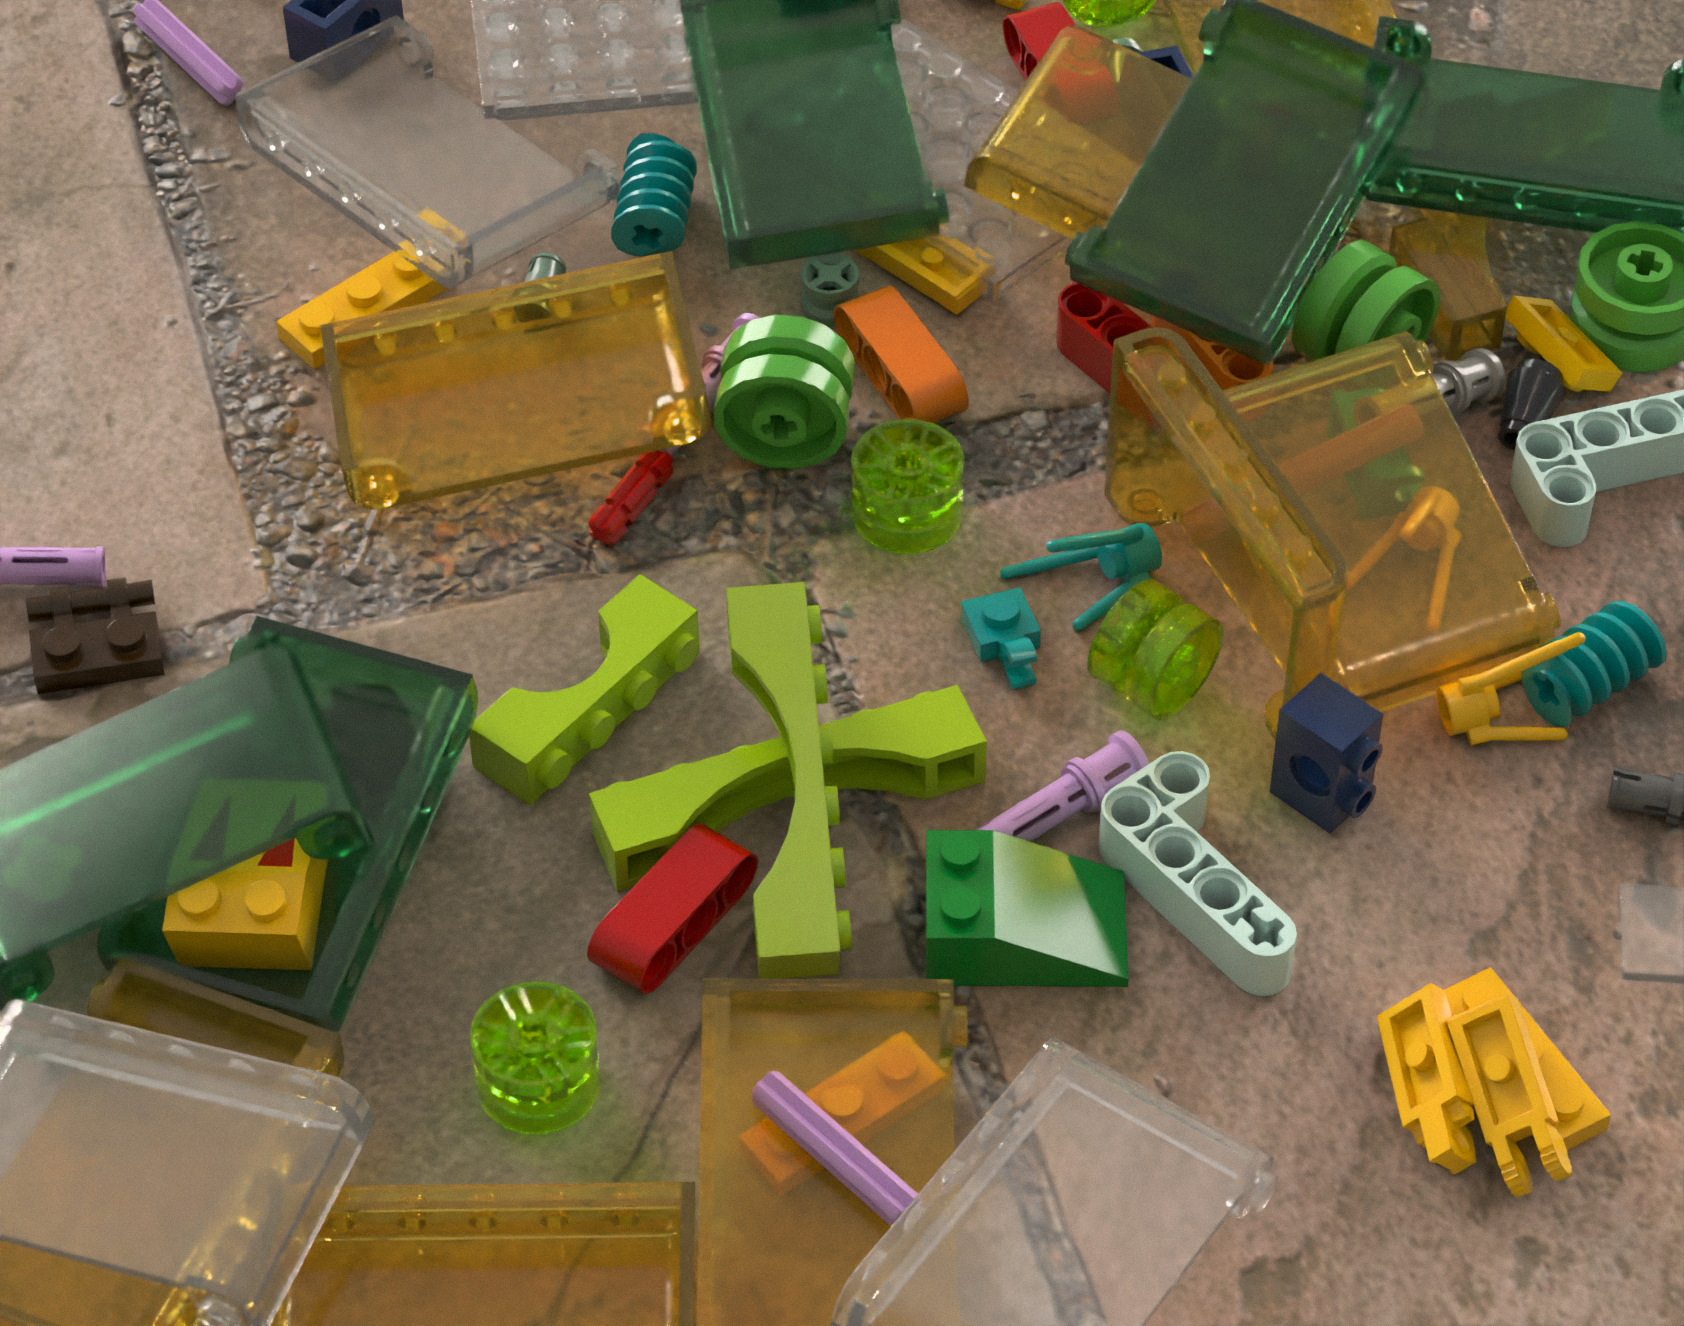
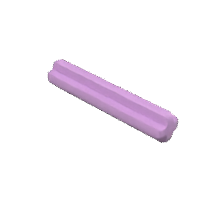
[133,0,245,105]
[751,1071,921,1229]

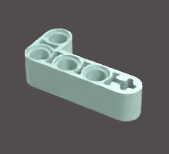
[1510,389,1684,547]
[1098,751,1297,996]

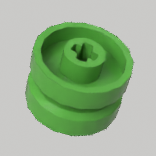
[1569,221,1684,373]
[1291,239,1441,393]
[714,315,854,469]

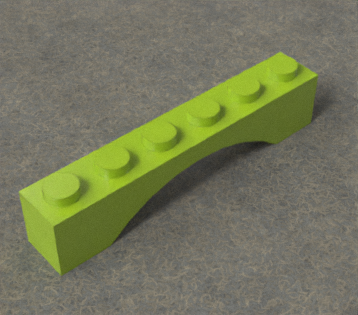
[726,582,852,981]
[589,685,987,892]

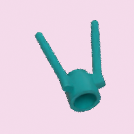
[1000,523,1162,631]

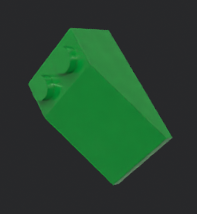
[925,830,1129,987]

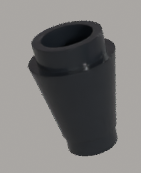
[1498,359,1565,450]

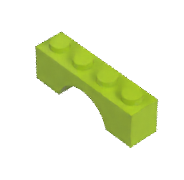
[468,574,700,805]

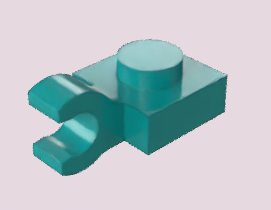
[961,587,1041,690]

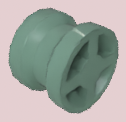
[800,252,859,328]

